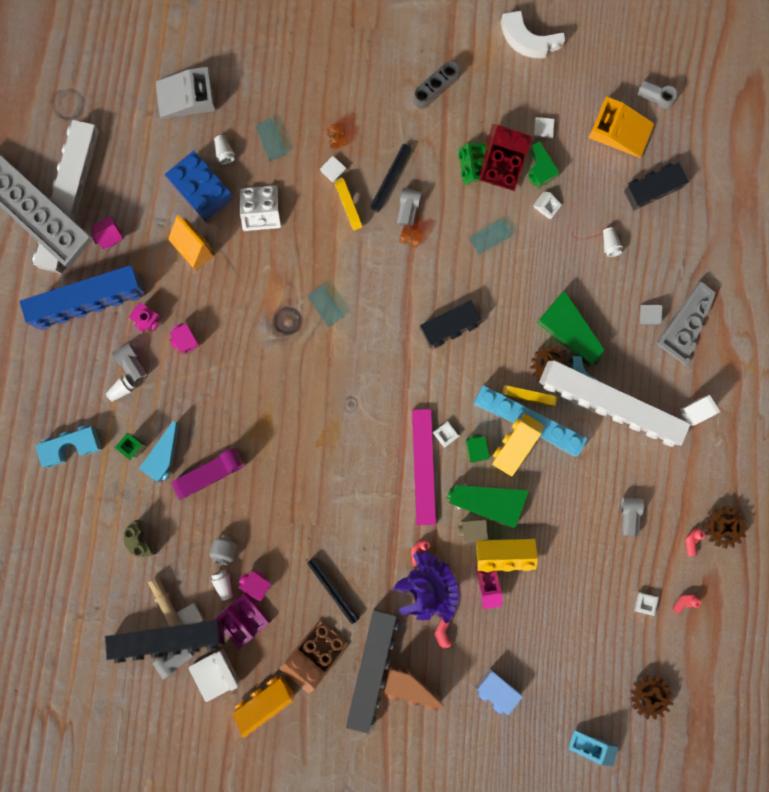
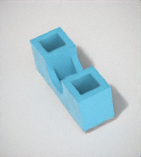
[35,425,102,468]

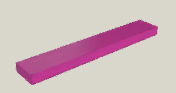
[412,409,436,525]

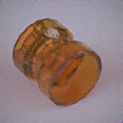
[326,124,348,149]
[399,225,422,248]

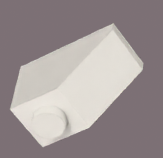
[680,395,720,426]

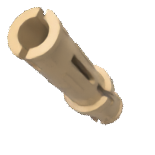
[148,577,182,627]

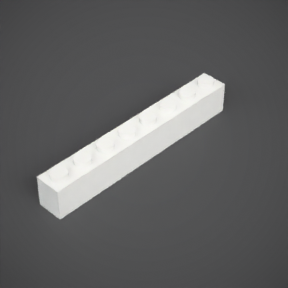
[33,120,99,273]
[539,361,690,447]

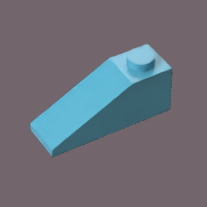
[139,421,180,482]

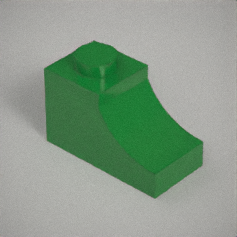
[528,141,559,189]

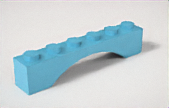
[473,385,587,457]

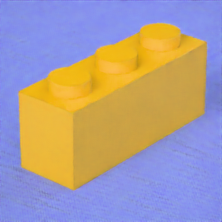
[492,413,545,476]
[476,539,538,572]

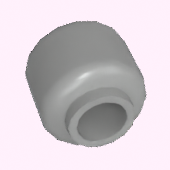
[209,535,237,565]

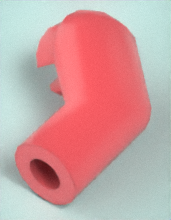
[685,529,705,556]
[411,539,430,567]
[671,594,701,615]
[435,618,452,648]

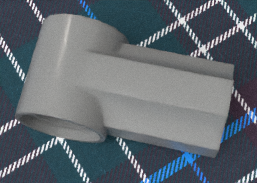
[637,78,677,109]
[397,188,421,228]
[112,343,148,383]
[620,497,644,536]
[152,650,194,679]

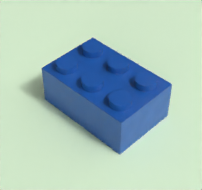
[165,150,233,222]

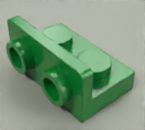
[458,143,486,185]

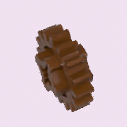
[530,345,572,386]
[703,506,748,549]
[629,675,674,720]

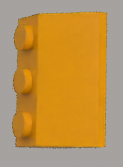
[232,676,296,738]

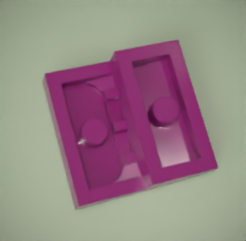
[214,593,271,649]

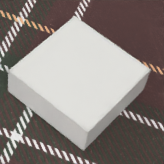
[533,117,554,139]
[320,156,346,183]
[433,421,459,448]
[634,592,659,616]
[177,603,204,625]

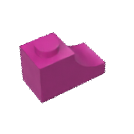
[475,564,503,610]

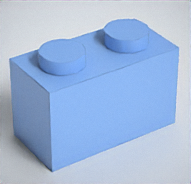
[476,669,523,715]

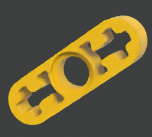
[334,177,362,231]
[501,386,558,407]

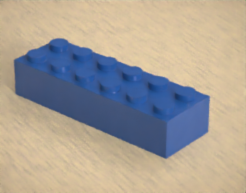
[19,265,146,330]

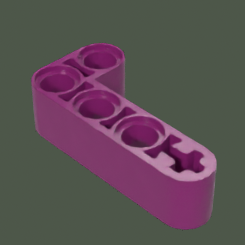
[171,447,246,500]

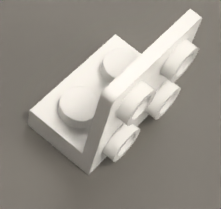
[240,185,281,231]
[189,649,241,702]

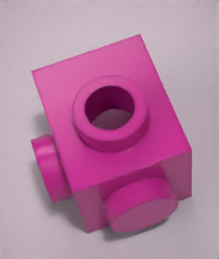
[91,216,123,249]
[129,302,162,333]
[169,323,200,355]
[238,570,271,601]

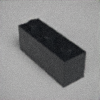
[624,162,689,210]
[419,300,482,349]

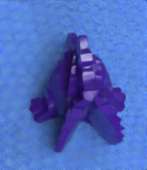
[393,552,460,624]

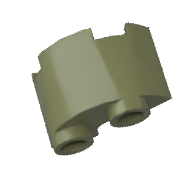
[123,520,157,557]

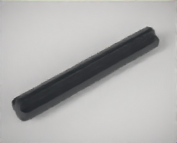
[370,144,411,212]
[307,557,359,624]

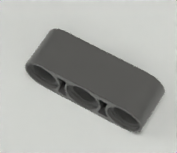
[414,61,459,108]

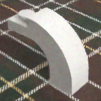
[501,11,565,58]

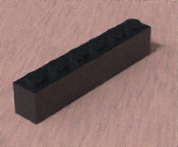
[105,620,226,663]

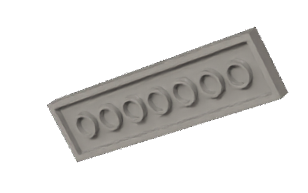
[0,154,93,268]

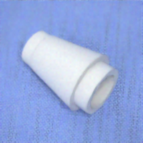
[214,135,235,165]
[603,227,623,257]
[106,375,135,402]
[211,570,233,601]

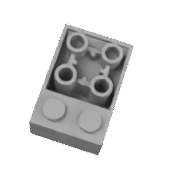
[155,67,216,119]

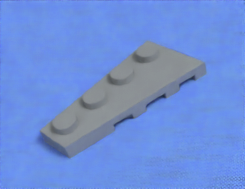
[655,282,716,366]

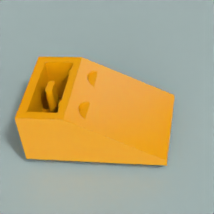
[588,96,654,158]
[168,215,213,271]

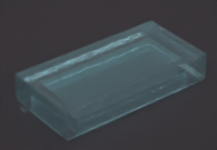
[255,119,287,162]
[469,220,511,255]
[307,285,344,327]

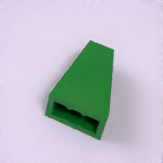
[536,291,604,366]
[447,485,528,528]

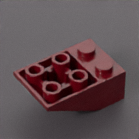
[479,124,533,192]

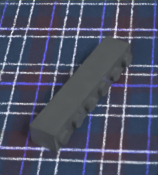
[346,609,399,734]

